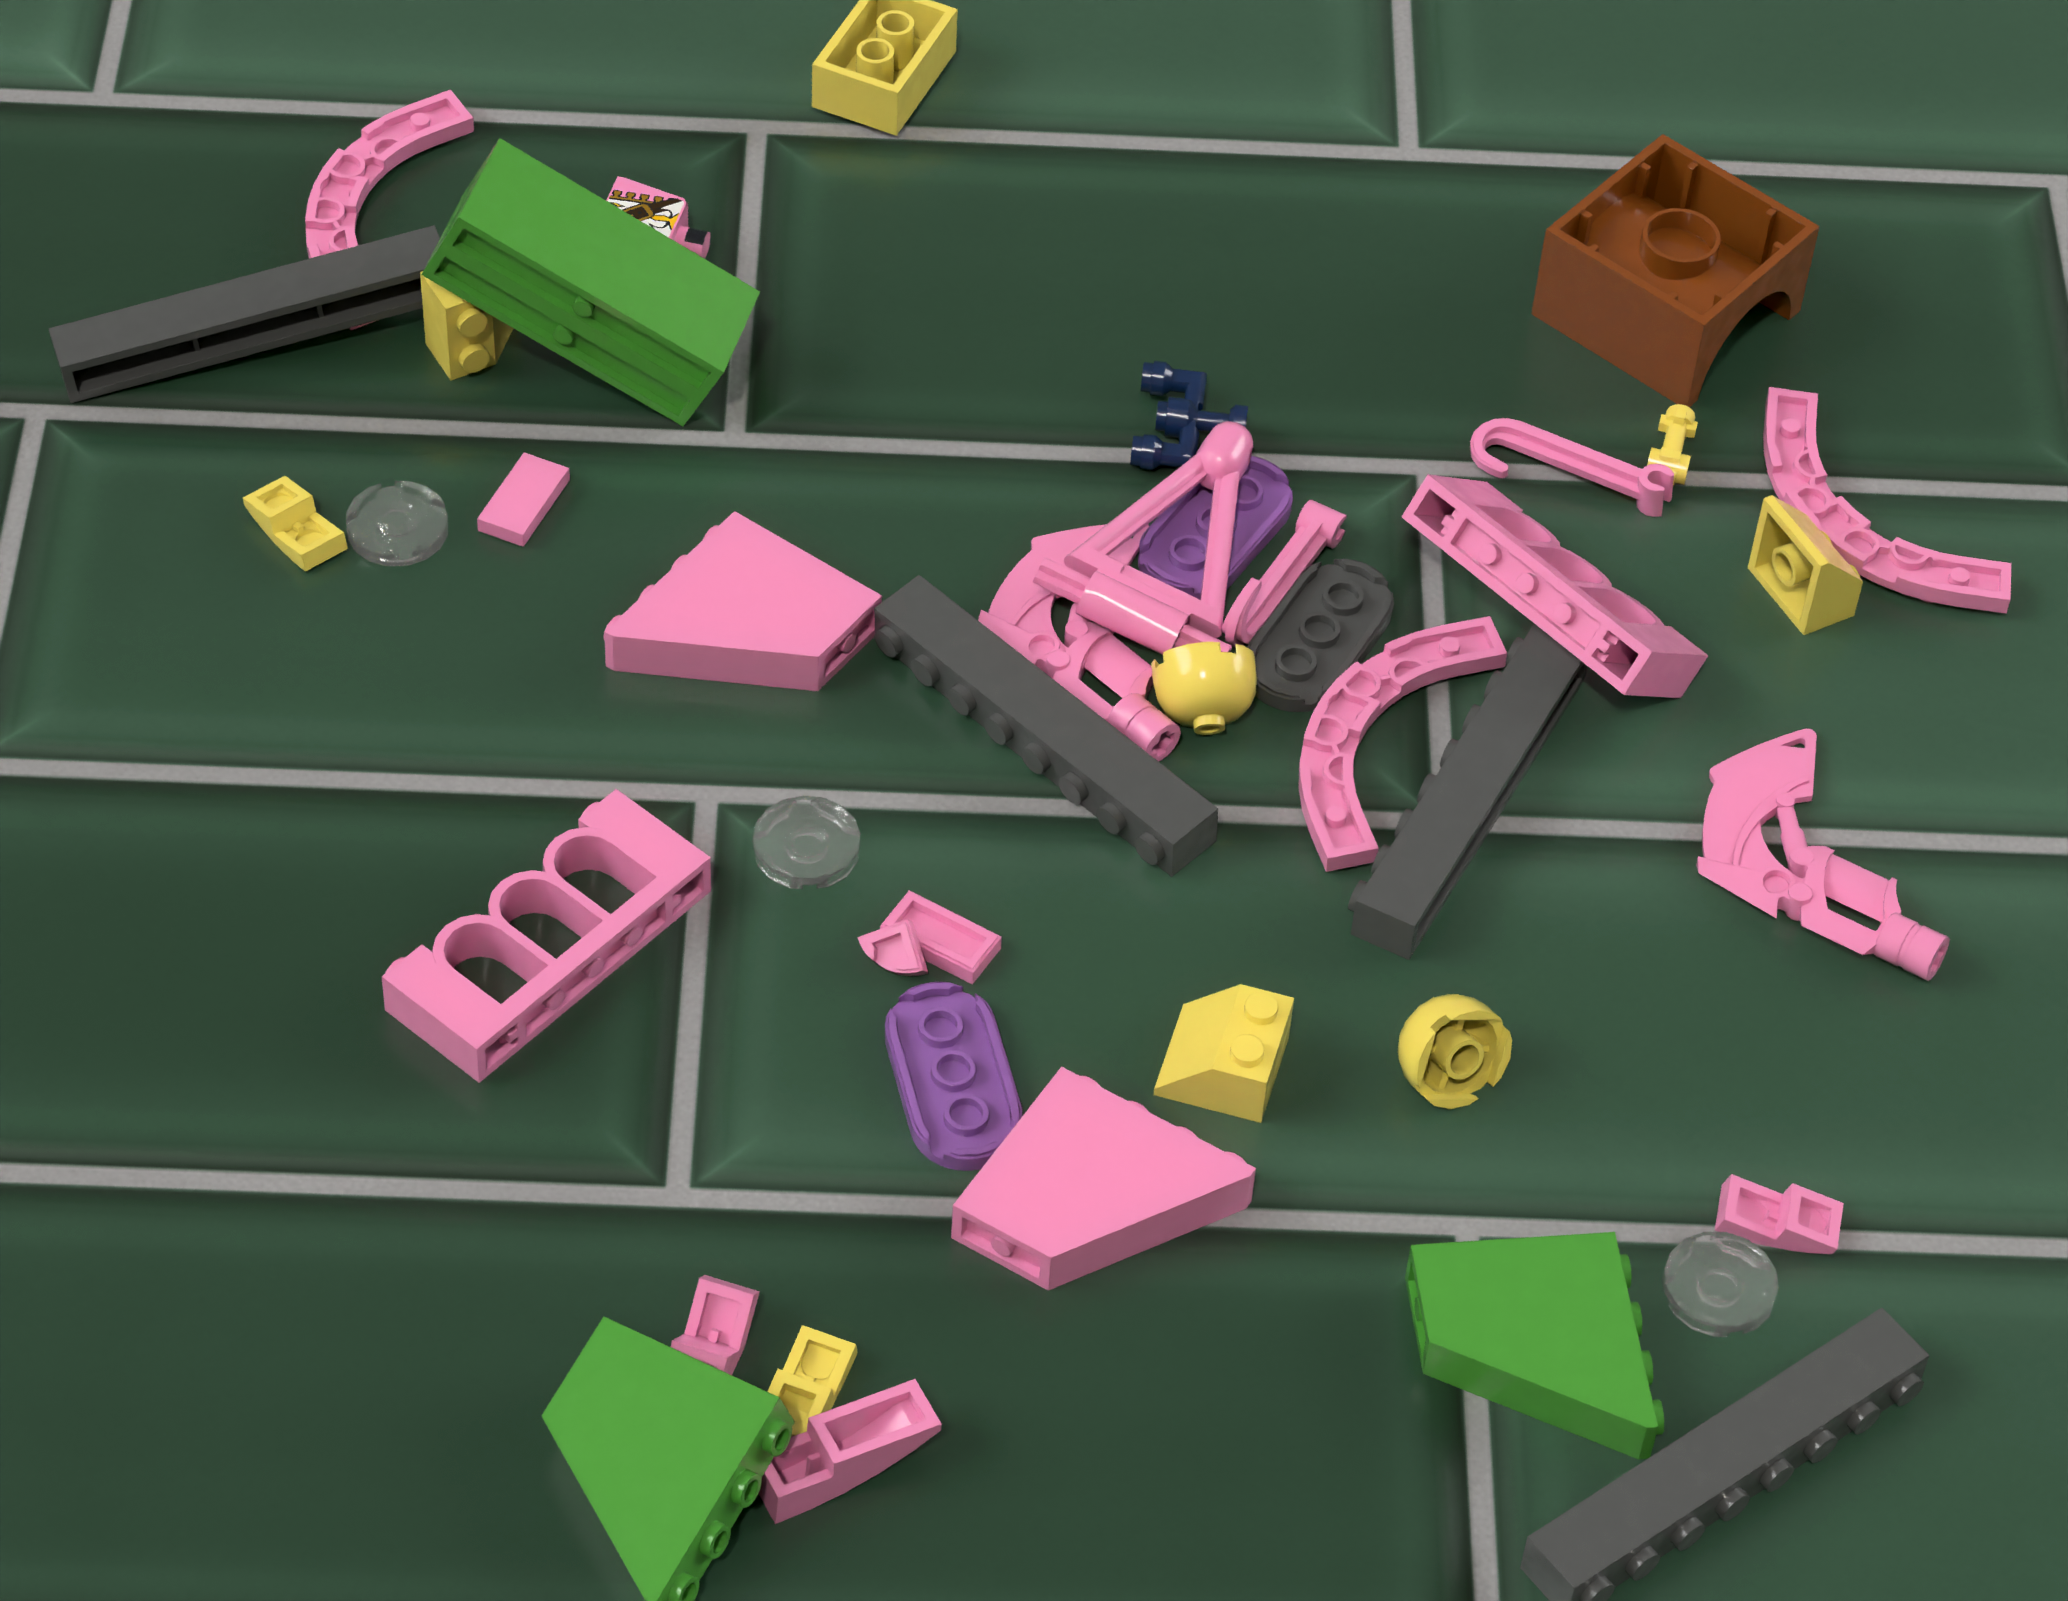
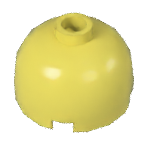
[1151,642,1257,735]
[1398,994,1512,1109]

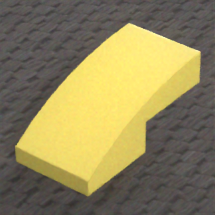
[243,476,348,572]
[767,1325,858,1437]

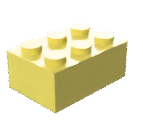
[812,0,958,136]

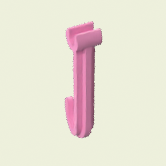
[1470,418,1674,517]
[1221,500,1347,647]

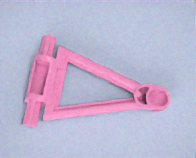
[1033,421,1254,655]

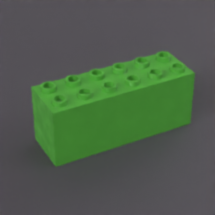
[421,138,760,426]

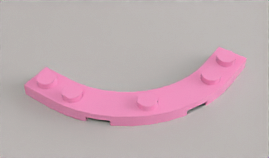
[305,89,474,330]
[1763,387,2012,614]
[1299,616,1507,872]

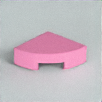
[857,919,928,976]

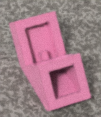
[670,1275,760,1375]

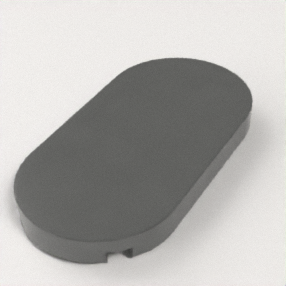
[1247,559,1394,712]

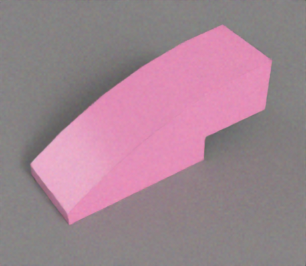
[758,1379,942,1524]

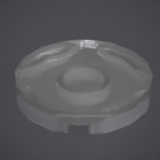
[346,481,448,566]
[753,795,861,890]
[1662,1232,1779,1337]

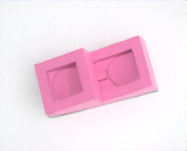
[1715,1174,1844,1254]

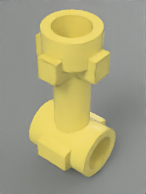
[1647,404,1698,485]

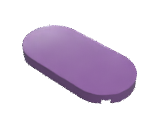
[1138,456,1293,599]
[885,982,1022,1171]

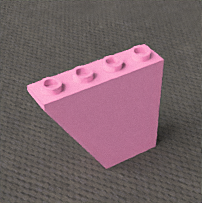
[603,511,882,691]
[951,1066,1256,1291]

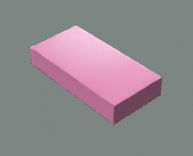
[477,452,570,547]
[880,890,1002,985]

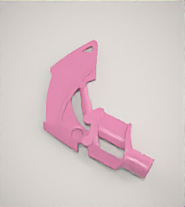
[978,524,1181,762]
[1696,729,1950,981]

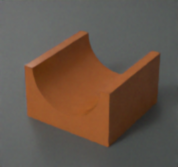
[1531,134,1820,407]

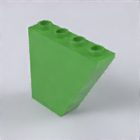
[1405,1232,1664,1460]
[541,1316,795,1601]

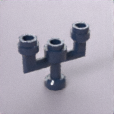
[1130,361,1248,470]

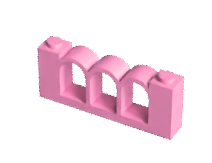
[1401,474,1708,698]
[382,789,711,1083]

